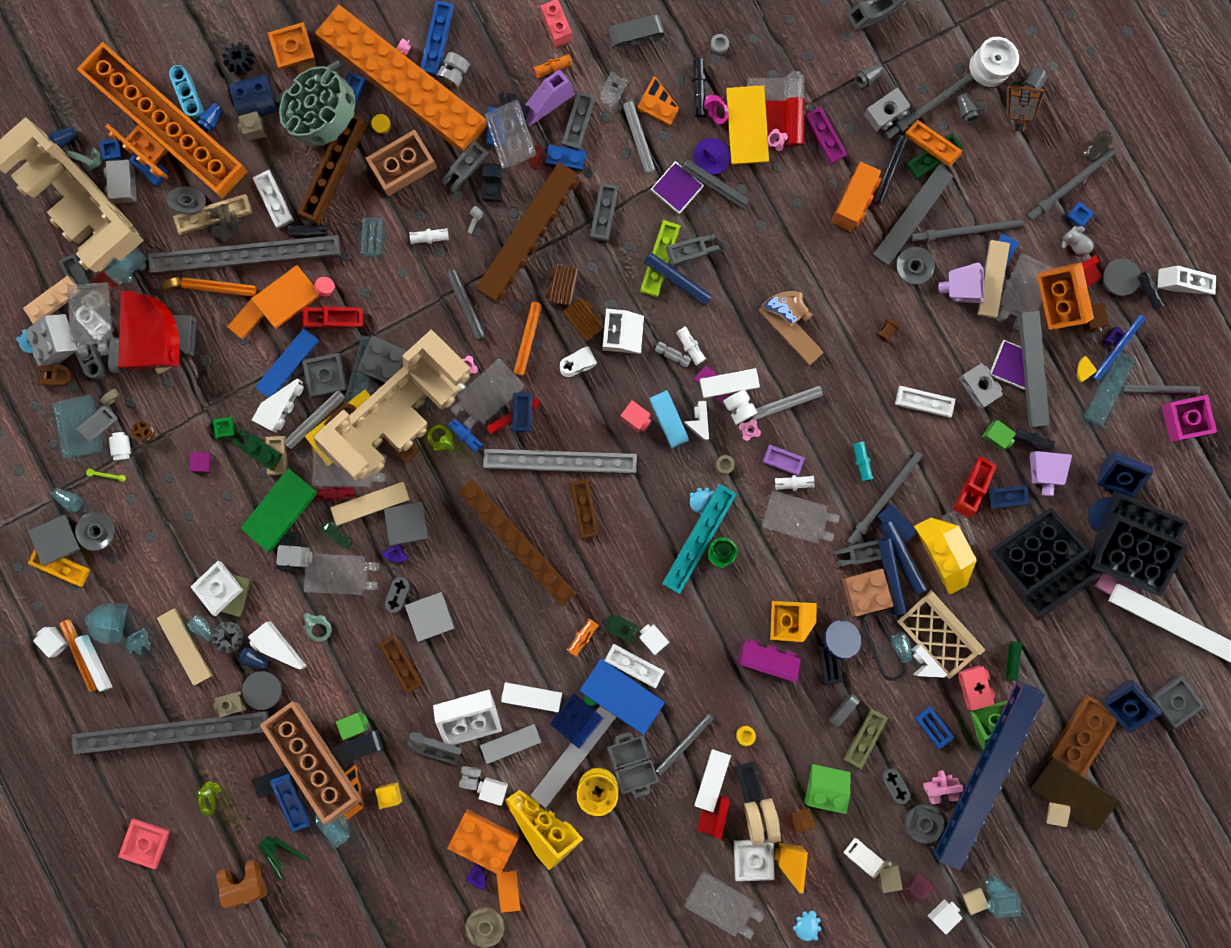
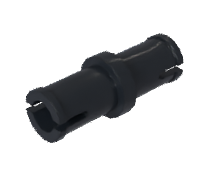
[288,224,328,238]
[1137,271,1165,310]
[1014,427,1055,453]

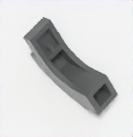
[846,0,907,30]

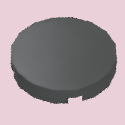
[1102,258,1141,296]
[242,671,282,710]
[905,804,945,844]

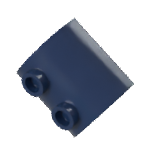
[230,74,278,116]
[1097,452,1153,497]
[1102,680,1161,733]

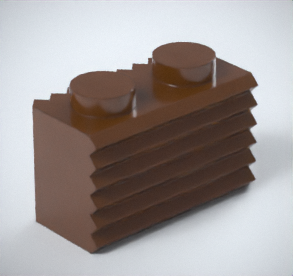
[545,264,579,308]
[563,298,605,344]

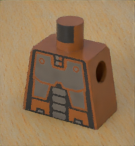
[1007,85,1045,132]

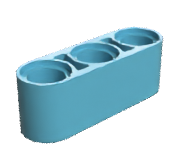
[169,65,204,122]
[649,390,689,448]

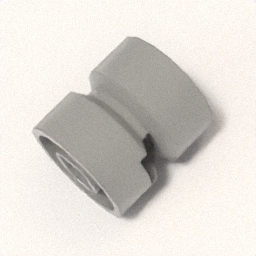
[436,52,470,89]

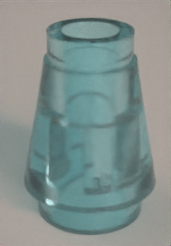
[52,488,83,512]
[186,613,213,642]
[890,633,913,663]

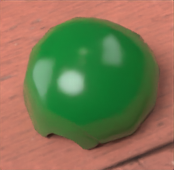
[708,537,738,568]

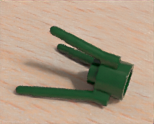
[257,836,308,880]

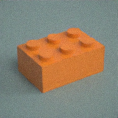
[831,162,882,232]
[1036,262,1094,330]
[447,809,519,875]

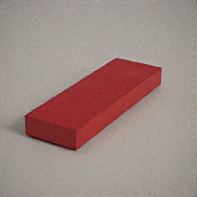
[487,398,540,435]

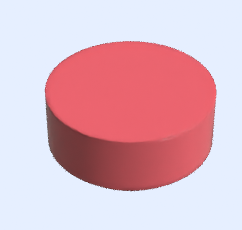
[314,277,335,296]

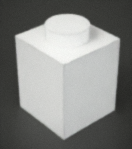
[639,624,669,655]
[33,627,68,658]
[477,777,508,806]
[928,899,962,934]

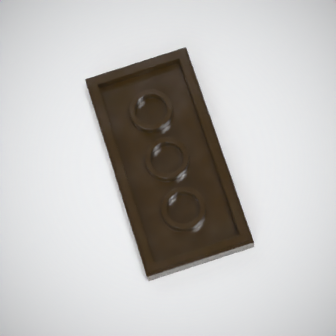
[1030,756,1120,832]

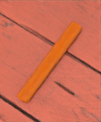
[181,277,257,297]
[514,302,542,376]
[60,620,98,692]

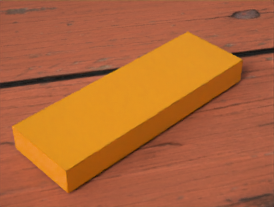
[28,549,91,587]

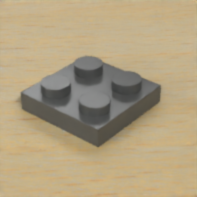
[357,335,407,383]

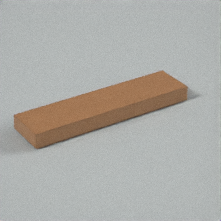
[758,308,824,366]

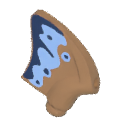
[761,291,812,327]

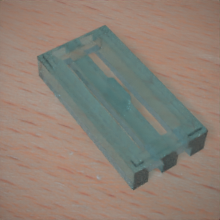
[361,217,383,256]

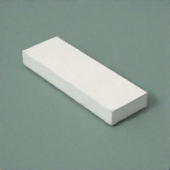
[253,170,294,229]
[700,368,760,399]
[895,386,956,418]
[75,635,112,692]
[604,644,665,688]
[501,682,562,712]
[694,749,731,812]

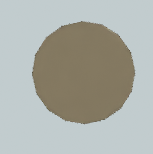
[465,907,505,948]

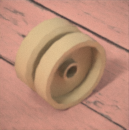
[744,798,781,847]

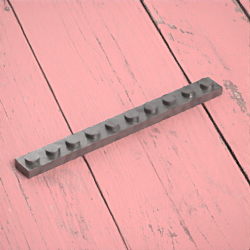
[148,235,341,274]
[72,711,269,754]

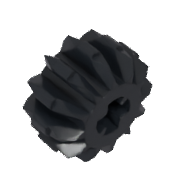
[222,41,255,76]

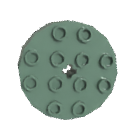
[279,66,356,146]

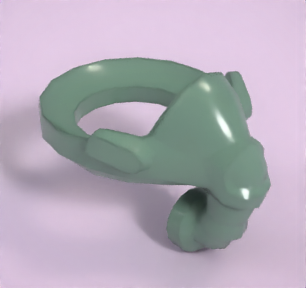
[67,147,102,171]
[303,613,332,642]

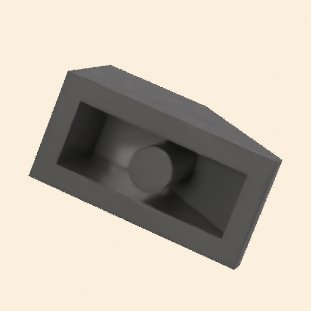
[173,315,196,357]

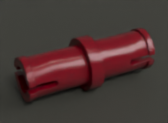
[315,486,356,502]

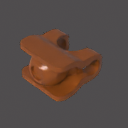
[216,860,267,908]

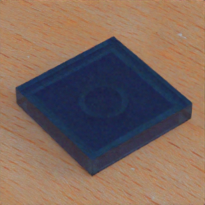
[550,693,604,749]

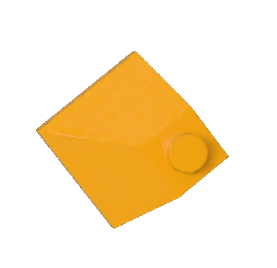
[770,601,817,642]
[774,843,808,893]

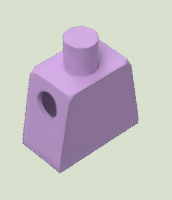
[939,263,985,303]
[1030,451,1072,496]

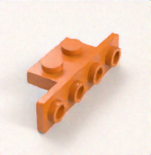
[105,124,169,179]

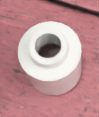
[109,432,131,461]

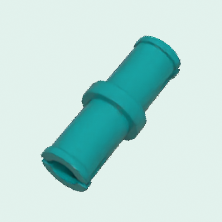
[852,441,874,481]

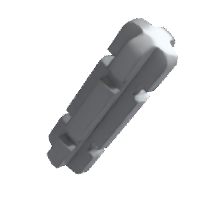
[655,342,691,367]

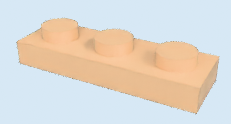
[23,275,81,324]

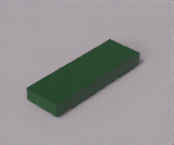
[906,133,963,180]

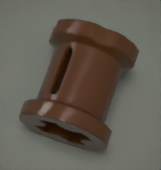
[875,318,900,343]

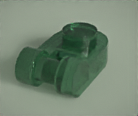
[320,521,353,548]
[605,615,641,644]

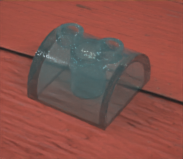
[103,247,148,285]
[85,603,128,644]

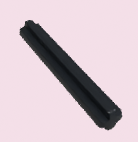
[872,135,908,205]

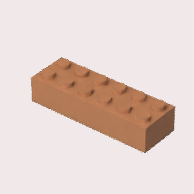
[260,701,362,824]

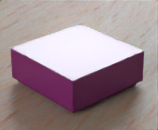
[189,452,212,472]

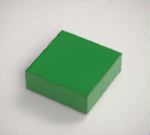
[213,417,236,439]

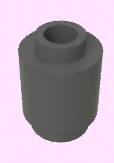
[1022,67,1048,89]

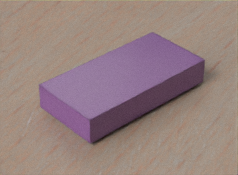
[762,444,805,476]

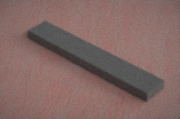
[872,165,954,267]
[1019,311,1050,427]

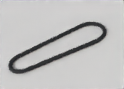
[861,612,904,680]

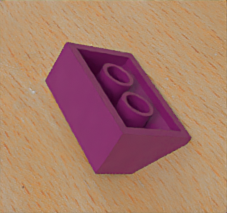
[736,639,801,683]

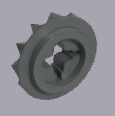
[211,622,244,653]

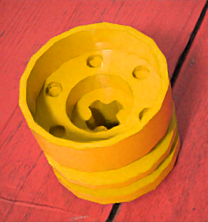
[577,768,619,816]

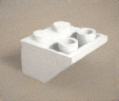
[603,309,644,354]

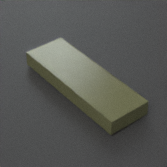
[843,708,888,770]

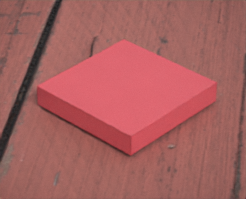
[118,818,170,870]

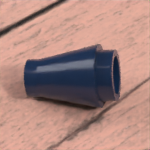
[47,127,78,148]
[238,647,269,671]

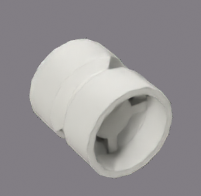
[723,389,758,425]

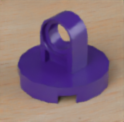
[693,138,731,176]

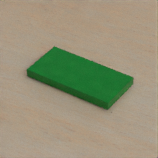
[241,468,318,552]

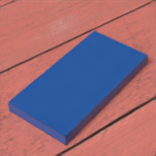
[579,659,665,735]

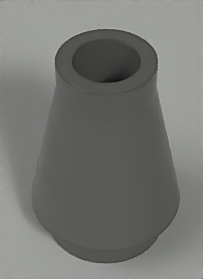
[855,64,884,88]
[957,93,979,123]

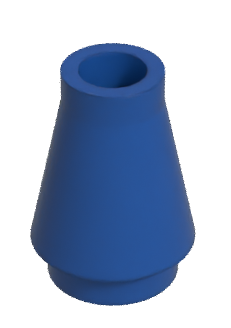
[196,103,223,132]

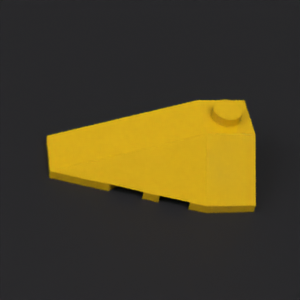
[505,790,583,870]

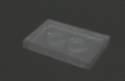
[484,100,536,169]

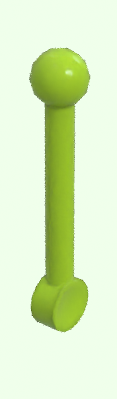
[86,469,126,482]

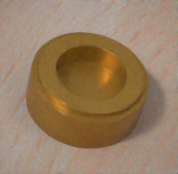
[161,278,181,291]

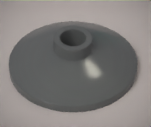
[166,187,206,214]
[896,247,935,285]
[75,512,115,551]

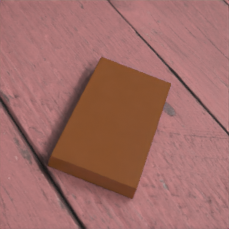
[1046,694,1118,776]

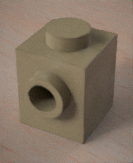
[237,111,267,141]
[214,691,247,718]

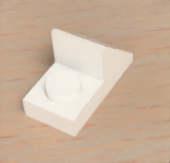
[684,401,709,441]
[911,645,947,677]

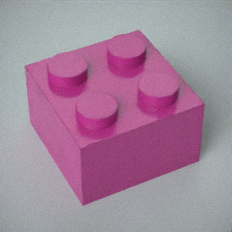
[1161,395,1217,442]

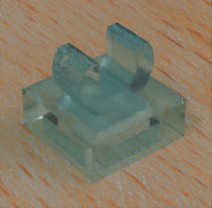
[126,628,151,655]

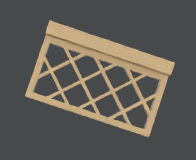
[897,590,985,679]

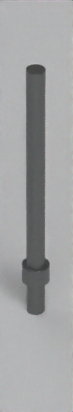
[884,73,974,139]
[1027,147,1117,221]
[911,219,1024,242]
[847,452,923,545]

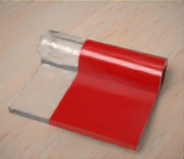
[747,71,804,147]

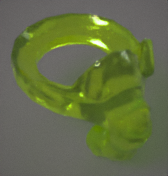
[427,424,454,451]
[196,782,221,816]

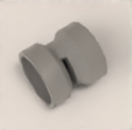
[459,766,481,790]

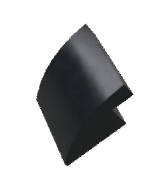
[1090,489,1189,597]
[989,507,1101,622]

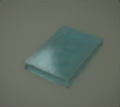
[53,395,103,459]

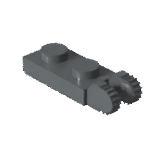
[442,141,489,192]
[665,234,720,266]
[833,540,881,567]
[407,732,462,765]

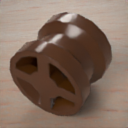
[131,421,155,442]

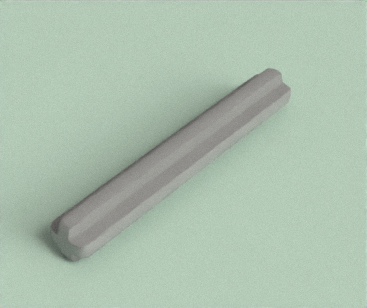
[624,101,655,173]
[752,386,823,420]
[284,391,345,449]

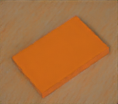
[251,265,321,329]

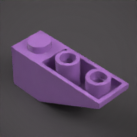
[525,69,575,127]

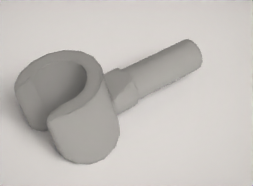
[467,206,483,234]

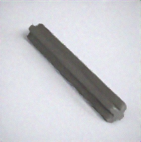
[682,160,749,208]
[446,269,485,340]

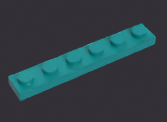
[662,484,737,594]

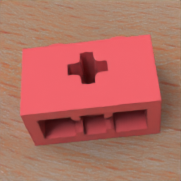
[540,0,572,48]
[620,400,651,433]
[957,665,995,711]

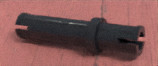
[692,59,707,118]

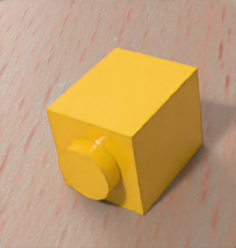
[375,782,402,809]

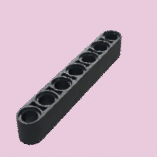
[251,730,384,799]

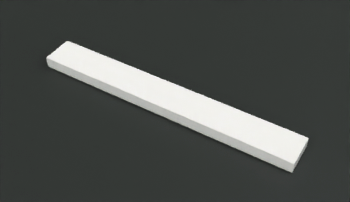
[1108,584,1231,663]

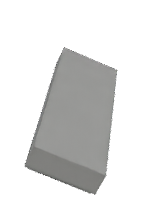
[480,724,541,764]

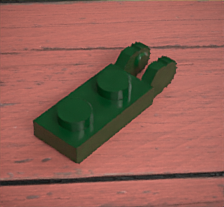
[231,428,283,471]

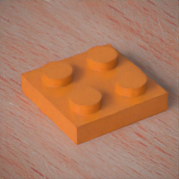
[268,22,316,70]

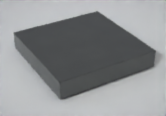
[302,353,348,398]
[384,502,429,547]
[28,515,81,566]
[1149,675,1205,729]

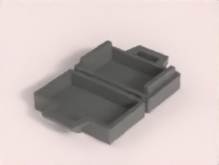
[607,732,659,798]

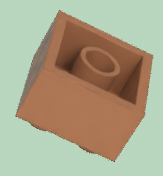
[842,569,893,616]

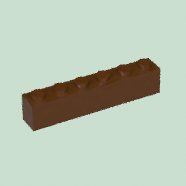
[297,115,367,226]

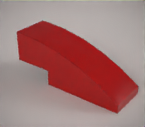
[302,306,363,329]
[953,456,997,519]

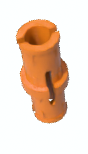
[533,54,573,79]
[567,618,599,657]

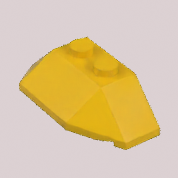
[913,518,977,595]

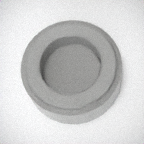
[710,34,729,55]

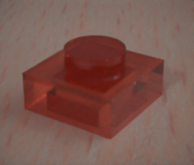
[527,145,543,170]
[89,269,118,297]

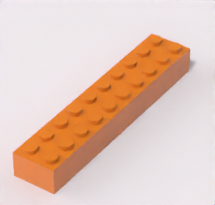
[315,4,487,153]
[77,42,248,199]

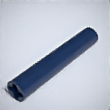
[643,252,713,306]
[880,520,927,594]
[878,537,906,615]

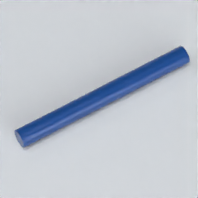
[1092,315,1146,381]

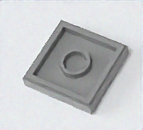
[405,592,455,642]

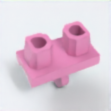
[923,770,963,804]

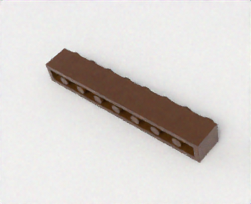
[476,162,579,303]
[458,479,577,606]

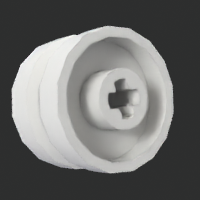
[969,37,1019,87]

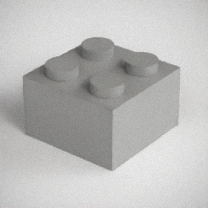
[26,314,77,366]

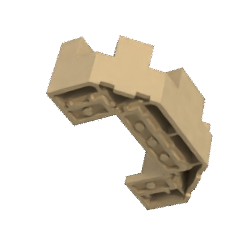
[0,117,144,272]
[314,330,470,481]

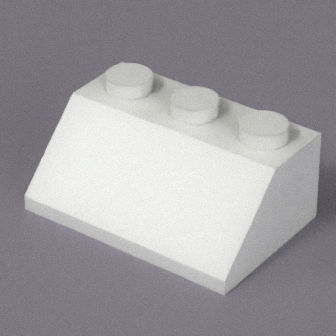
[433,690,502,745]

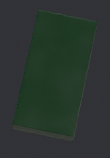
[1005,641,1022,681]

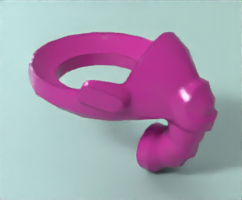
[704,95,729,124]

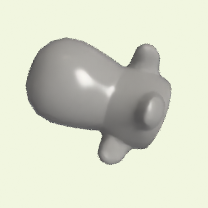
[1062,226,1094,257]

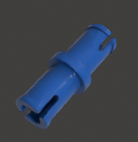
[448,418,483,453]

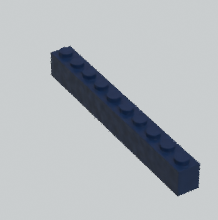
[934,680,1045,870]

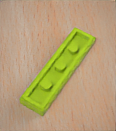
[640,220,681,298]

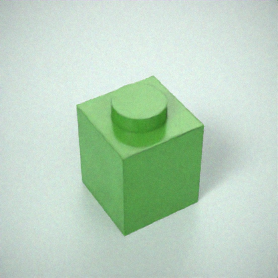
[982,420,1016,450]
[336,711,369,740]

